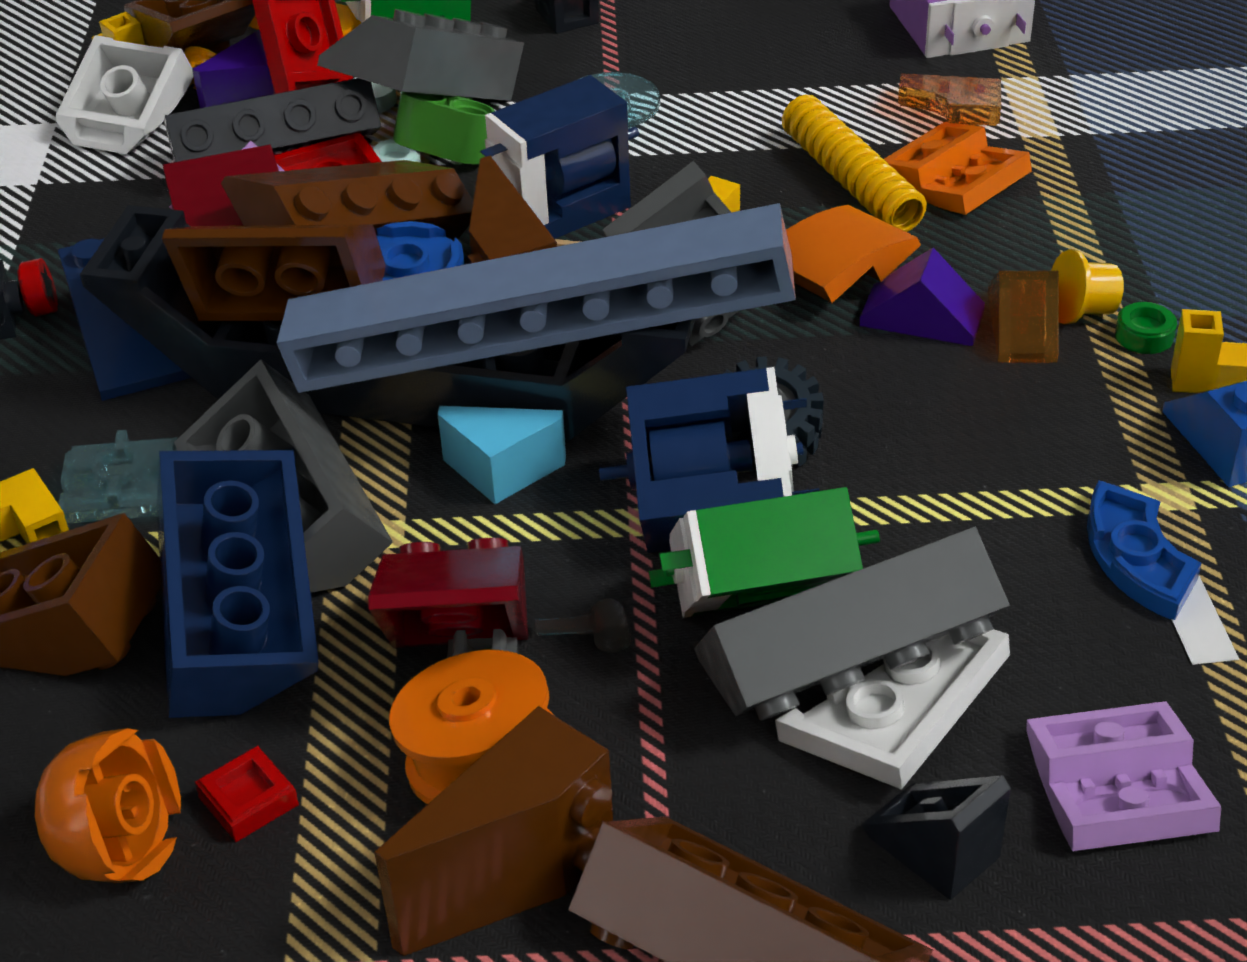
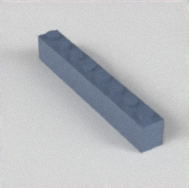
[277,203,796,393]

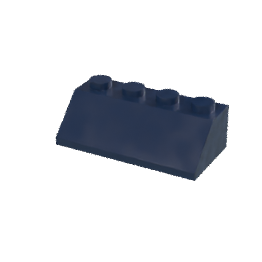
[156,450,319,718]

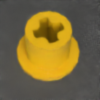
[1048,249,1124,325]

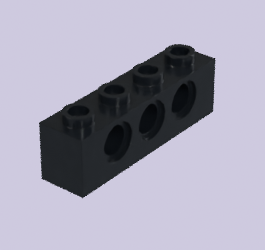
[164,78,381,162]

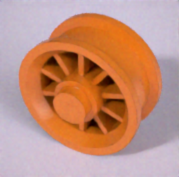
[389,650,554,804]

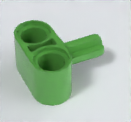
[393,91,495,164]

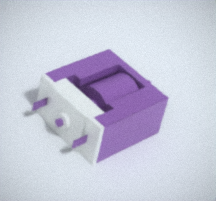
[890,0,1035,58]

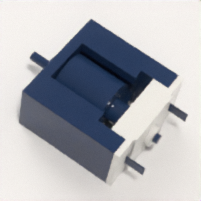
[480,75,639,239]
[599,367,820,553]

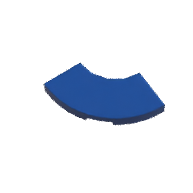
[1087,480,1202,620]

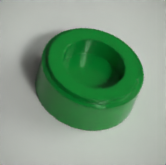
[1115,302,1177,354]

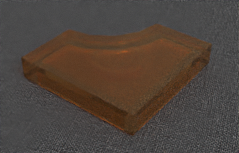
[898,73,1001,126]

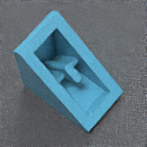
[438,406,566,504]

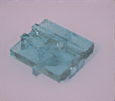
[59,430,178,524]

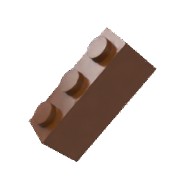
[162,224,386,321]

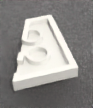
[775,629,1010,789]

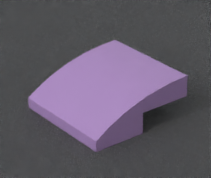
[1027,701,1221,851]

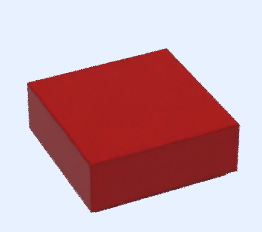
[195,746,299,842]

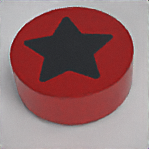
[17,258,58,317]

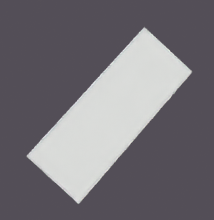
[1172,576,1239,665]

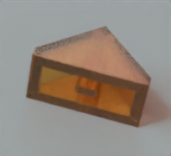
[988,271,1059,363]

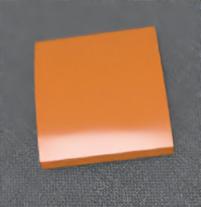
[884,122,1032,215]
[786,205,921,303]

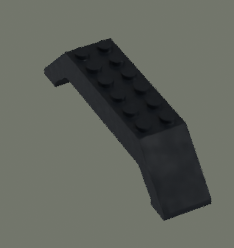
[80,205,696,443]

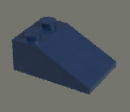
[58,238,192,401]

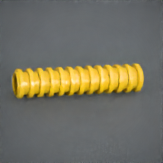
[782,94,927,232]

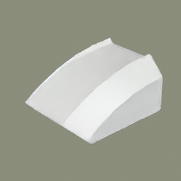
[56,35,194,154]

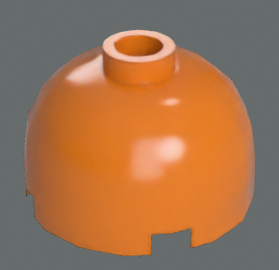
[34,728,181,883]

